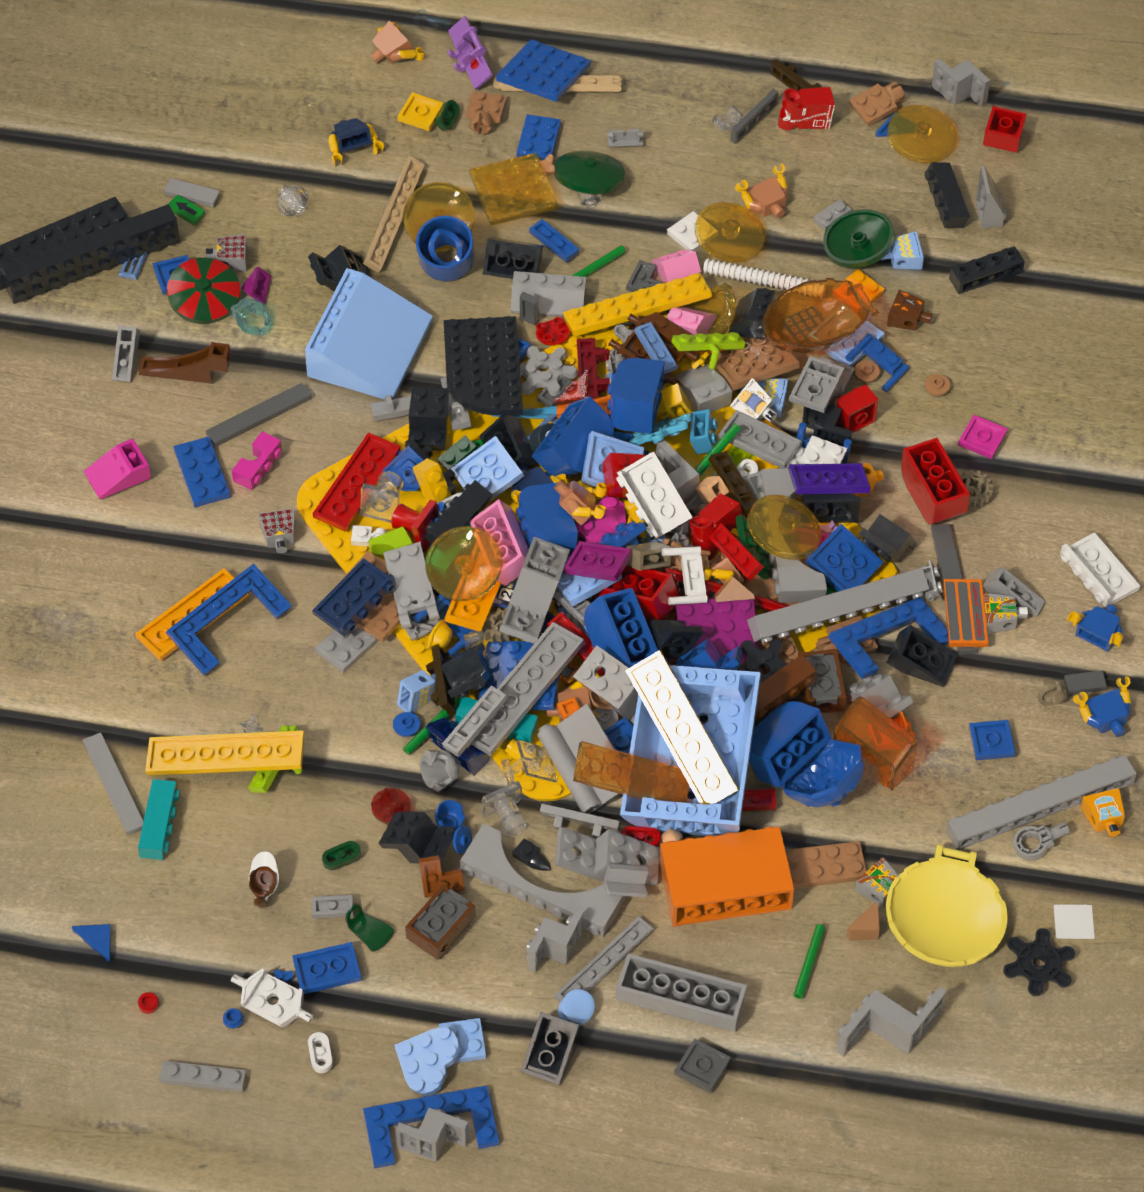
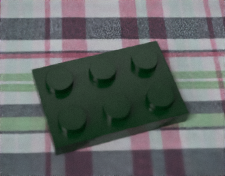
[736,514,771,580]

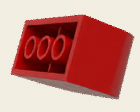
[901,437,970,525]
[592,565,679,625]

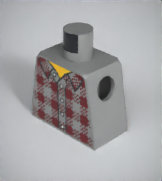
[206,234,247,272]
[258,508,295,553]

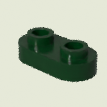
[436,100,460,131]
[322,841,361,870]

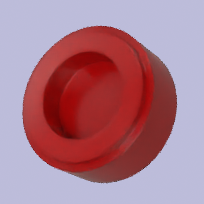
[138,992,159,1014]

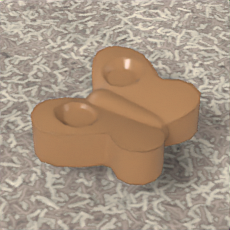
[539,154,556,176]

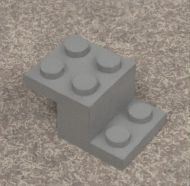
[932,59,990,107]
[845,674,913,723]
[526,910,583,973]
[396,1108,469,1162]

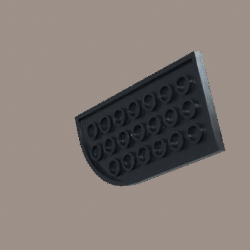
[443,316,523,416]

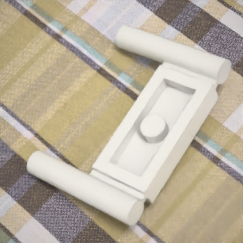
[662,546,708,605]

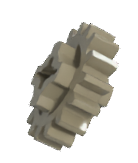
[959,469,994,508]
[480,608,515,643]

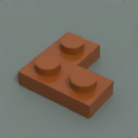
[419,855,465,898]

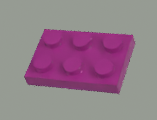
[563,541,632,582]

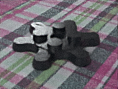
[737,639,789,683]
[1003,928,1075,997]

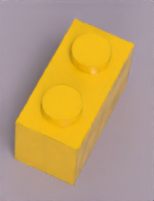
[412,458,451,504]

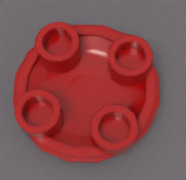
[535,317,571,345]

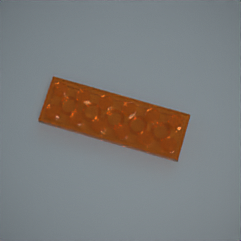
[573,741,689,803]

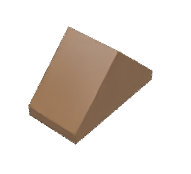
[714,575,755,602]
[846,902,880,940]

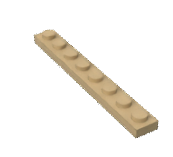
[363,156,425,273]

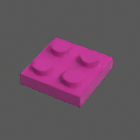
[958,415,1008,459]

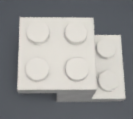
[779,436,847,469]

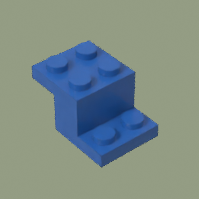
[675,638,743,670]

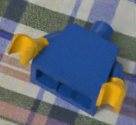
[1066,605,1123,652]
[1073,676,1131,737]

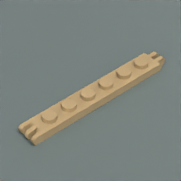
[493,75,622,92]

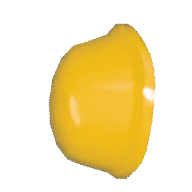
[425,620,453,650]

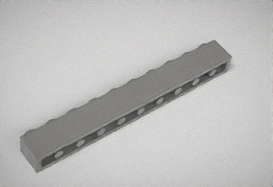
[747,568,929,644]
[946,755,1137,850]

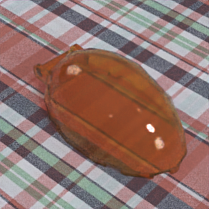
[762,278,879,353]

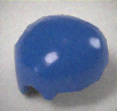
[435,800,465,830]

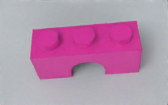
[232,431,283,490]

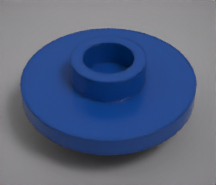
[393,712,420,737]
[452,826,472,854]

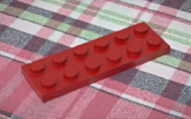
[313,432,401,532]

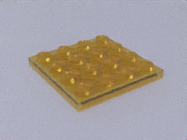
[469,153,558,226]

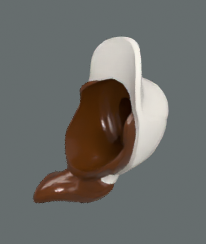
[249,851,279,908]

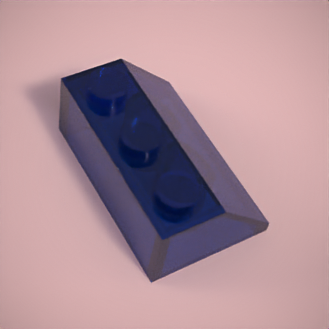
[425,717,490,776]

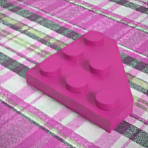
[576,496,626,544]

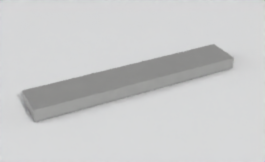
[83,733,143,836]
[555,916,654,1002]

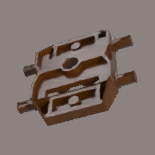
[608,312,699,386]

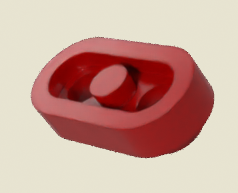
[621,826,661,847]

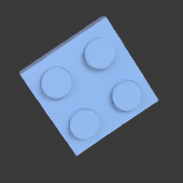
[439,1018,486,1063]

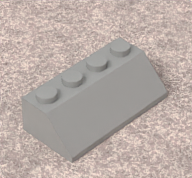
[510,271,586,317]

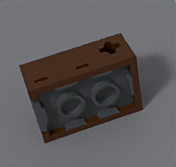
[798,649,846,713]
[405,884,476,960]

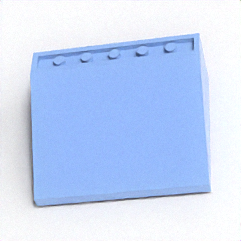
[305,268,433,400]

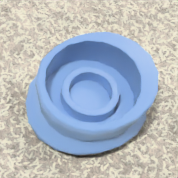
[558,989,595,1025]

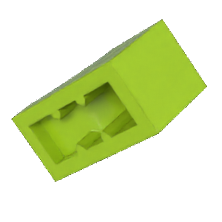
[368,526,413,555]

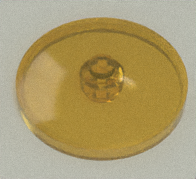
[887,105,957,163]
[403,182,475,251]
[695,202,766,263]
[747,495,821,560]
[425,526,502,601]

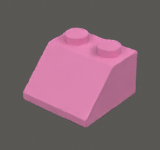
[652,249,701,282]
[666,307,717,335]

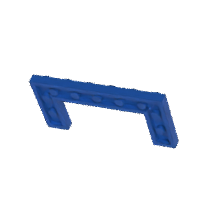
[166,563,292,676]
[828,597,949,679]
[363,1085,499,1169]

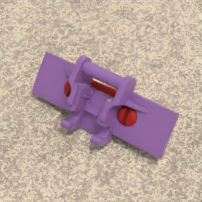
[447,16,493,90]

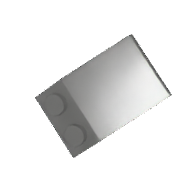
[975,166,1007,228]
[673,363,732,412]

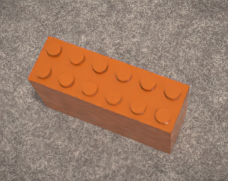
[659,826,794,927]

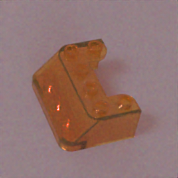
[833,696,917,790]

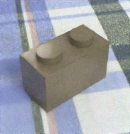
[626,541,671,571]

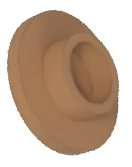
[854,360,880,382]
[924,374,950,396]

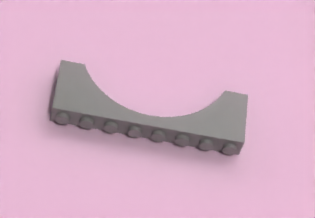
[757,468,827,603]
[460,823,626,937]

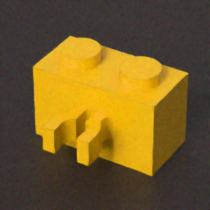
[657,383,694,420]

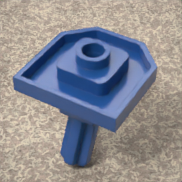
[383,445,425,491]

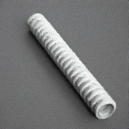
[703,258,826,298]

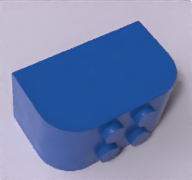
[607,358,665,434]
[532,396,614,478]
[516,483,578,558]
[584,588,658,672]
[749,701,832,788]

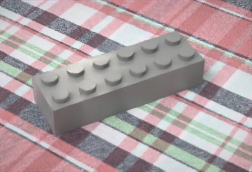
[616,953,747,1032]

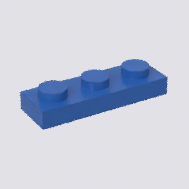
[529,219,579,263]

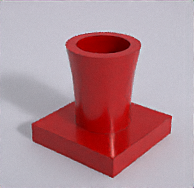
[391,499,439,553]

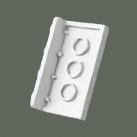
[616,451,693,539]
[1060,532,1140,608]

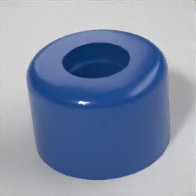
[416,216,475,282]

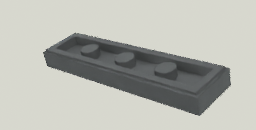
[731,89,778,144]

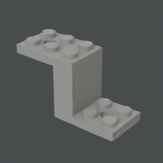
[789,356,855,413]
[656,439,699,538]
[499,537,570,644]
[573,645,638,725]
[836,987,947,1057]

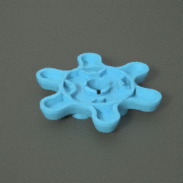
[629,413,691,445]

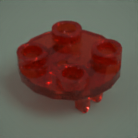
[371,787,411,826]

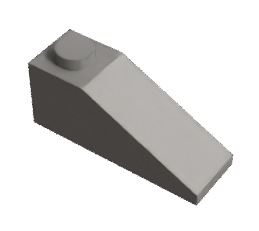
[112,326,140,382]
[982,566,1045,616]

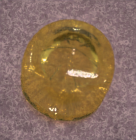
[683,282,736,334]

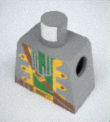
[983,593,1028,634]
[855,857,899,907]

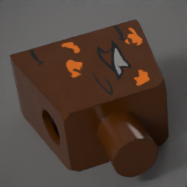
[887,290,933,330]

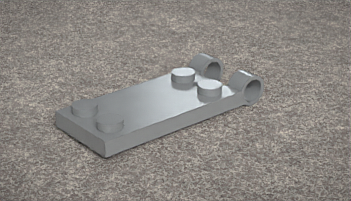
[384,542,440,630]

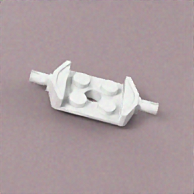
[231,969,314,1028]

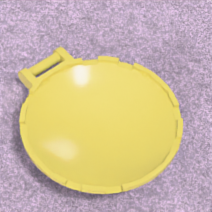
[886,844,1007,967]

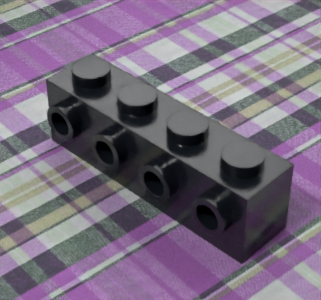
[925,162,970,228]
[949,246,1025,294]
[425,480,492,552]

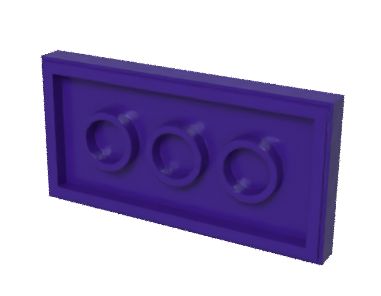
[788,463,871,494]

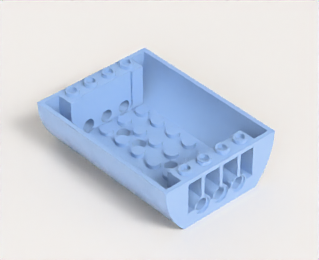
[620,665,761,836]

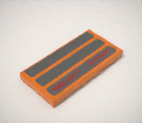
[943,579,988,647]

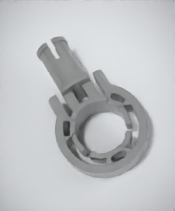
[1014,822,1070,861]

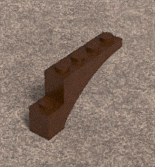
[138,342,231,383]

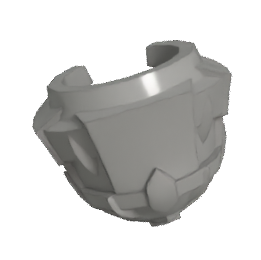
[420,750,461,792]

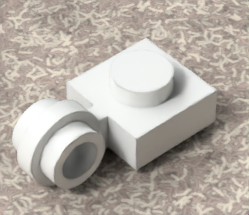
[351,526,387,546]

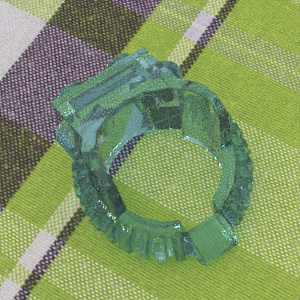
[230,297,271,336]

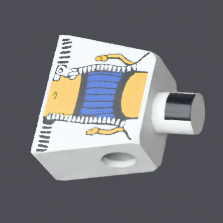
[730,379,777,423]

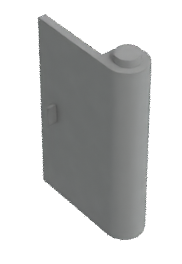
[537,704,627,814]

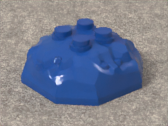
[783,740,865,808]

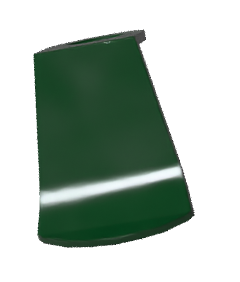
[345,904,394,952]

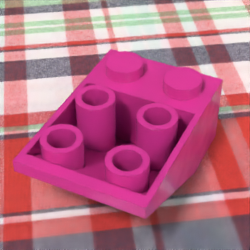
[84,438,151,500]

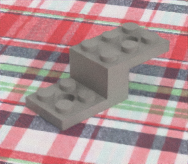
[555,827,660,886]

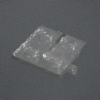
[501,740,558,787]

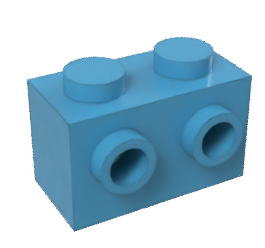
[690,409,718,454]

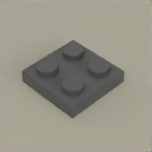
[674,1038,731,1093]

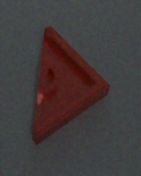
[554,370,589,406]

